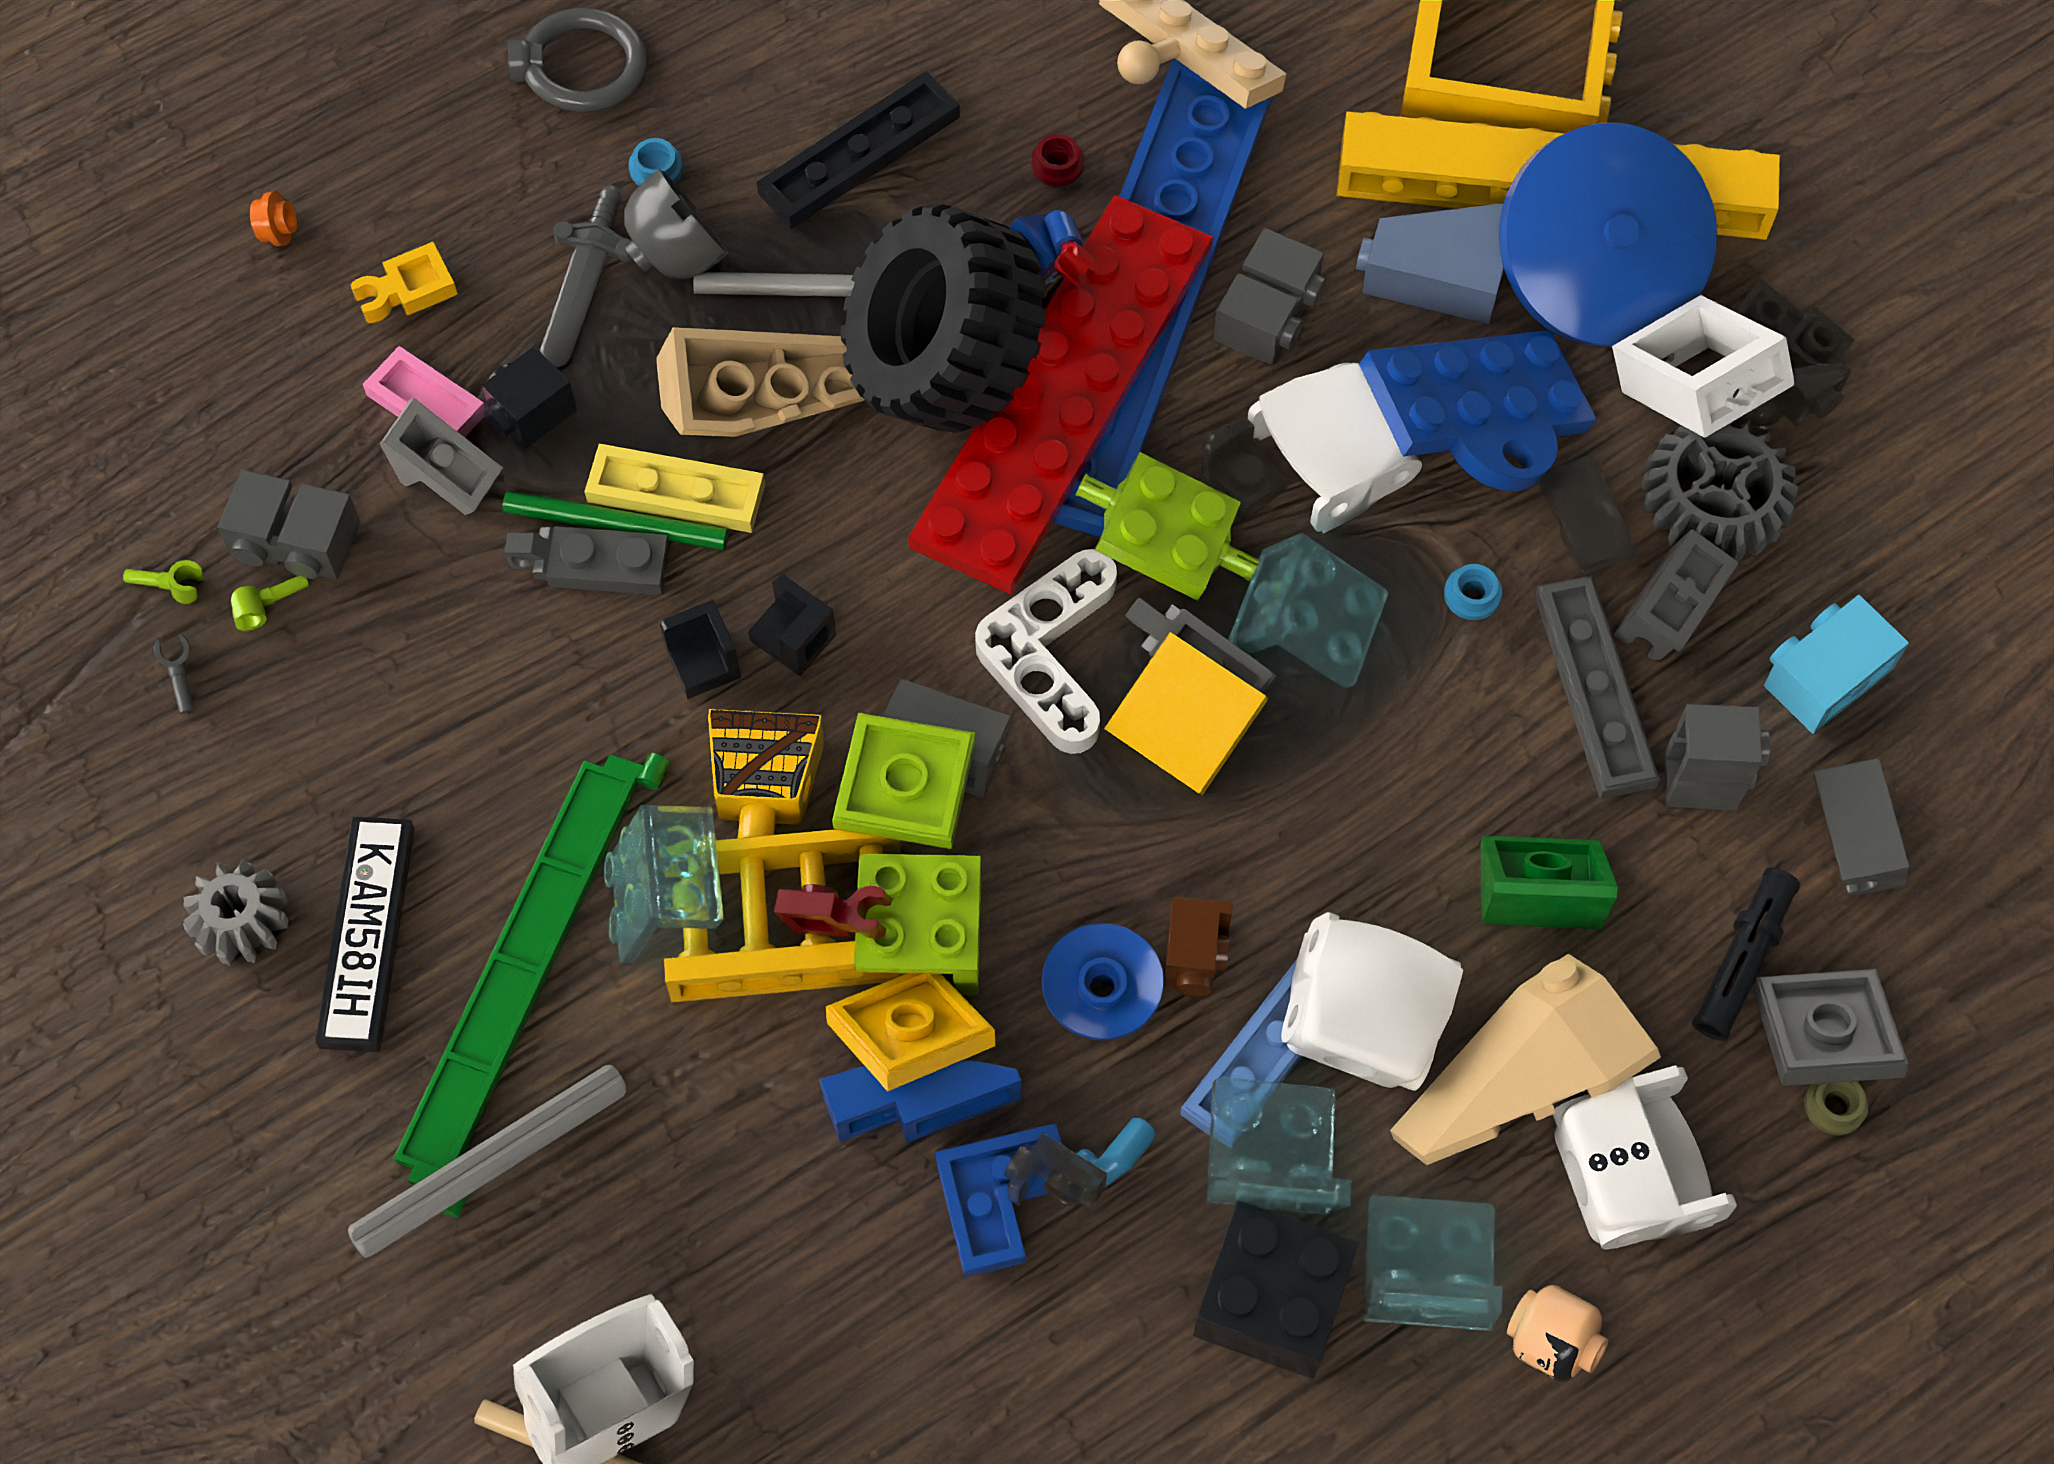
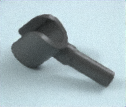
[154,633,194,714]

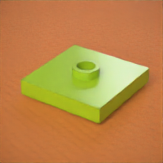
[832,713,976,849]

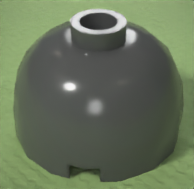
[624,168,729,280]

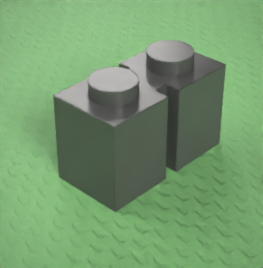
[1213,227,1327,366]
[217,469,360,580]
[1664,704,1770,811]

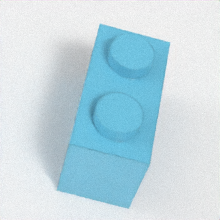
[1763,595,1909,734]

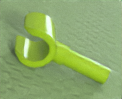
[123,560,204,604]
[231,576,309,631]

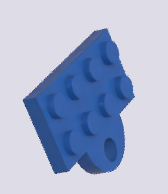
[1359,330,1597,491]

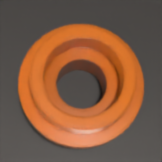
[250,191,297,246]

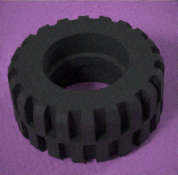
[841,204,1047,433]

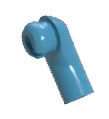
[1068,1118,1156,1192]

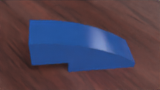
[819,1060,1021,1143]

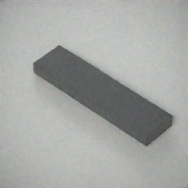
[1534,575,1660,799]

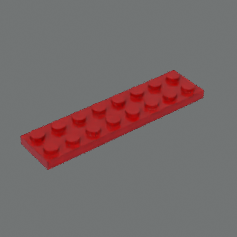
[908,195,1213,595]

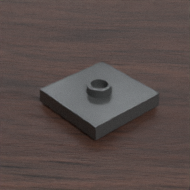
[1753,969,1908,1086]

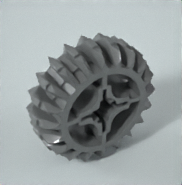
[1641,420,1799,561]

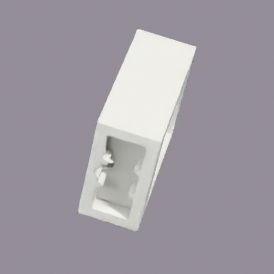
[1612,295,1795,438]

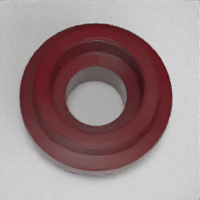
[1031,134,1085,187]

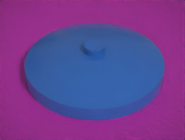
[1499,123,1717,347]

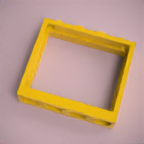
[1400,0,1622,133]

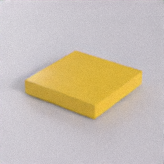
[1104,632,1268,796]
[826,973,995,1091]

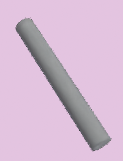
[694,272,855,297]

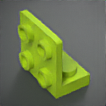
[854,854,981,995]

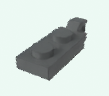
[504,526,669,596]
[1125,597,1279,696]

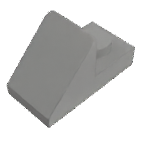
[380,398,503,515]

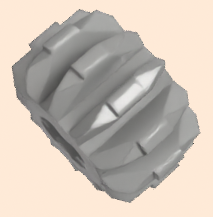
[183,860,289,966]

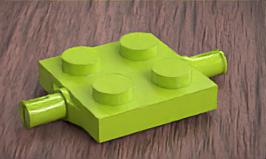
[1075,452,1260,601]

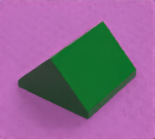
[1480,835,1618,929]

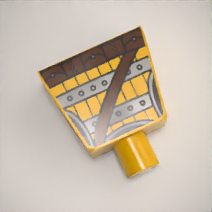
[708,709,824,838]

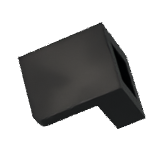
[748,573,836,676]
[659,600,741,699]

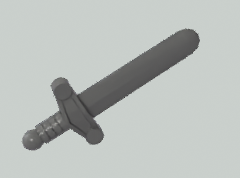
[540,185,633,368]

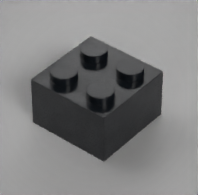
[1193,1199,1360,1379]

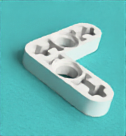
[975,549,1117,754]

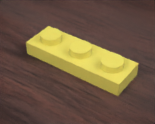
[585,444,765,533]

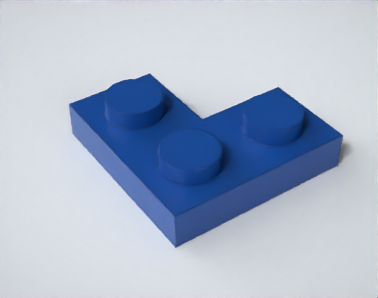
[935,1123,1071,1278]

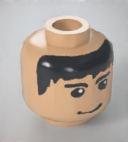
[1507,1285,1608,1382]

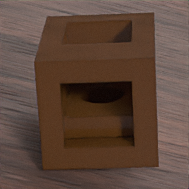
[1164,897,1233,997]

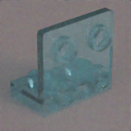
[1228,533,1388,688]
[604,805,724,963]
[1207,1077,1351,1214]
[1364,1195,1502,1331]

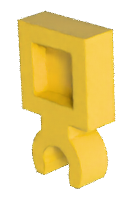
[350,242,458,323]

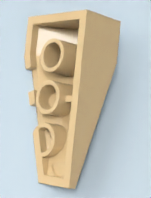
[656,327,864,437]
[1390,954,1661,1165]

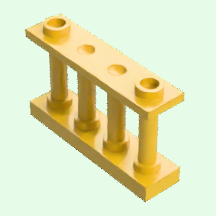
[658,829,907,1003]

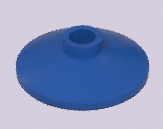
[1042,923,1164,1041]

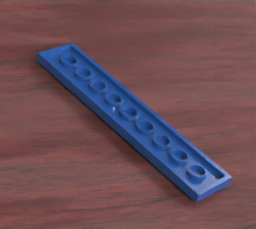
[1053,58,1273,537]

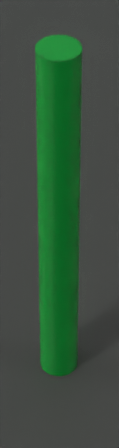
[503,491,729,551]

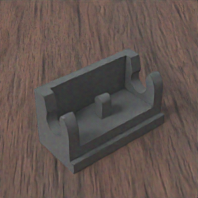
[1613,529,1739,660]
[882,679,1011,798]
[1813,758,1910,895]

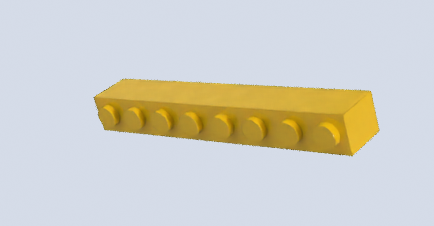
[1337,112,1780,240]

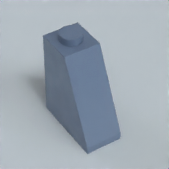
[1356,203,1504,324]

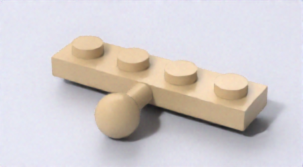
[1099,0,1287,109]

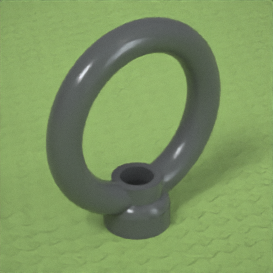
[508,8,648,112]

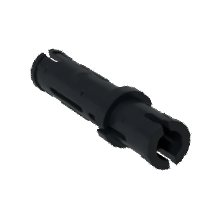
[1692,868,1801,1041]

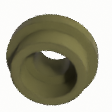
[1804,1081,1868,1135]

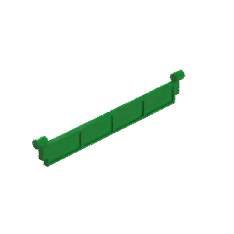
[393,753,670,1218]

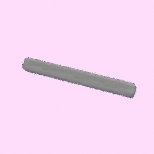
[348,1065,626,1258]

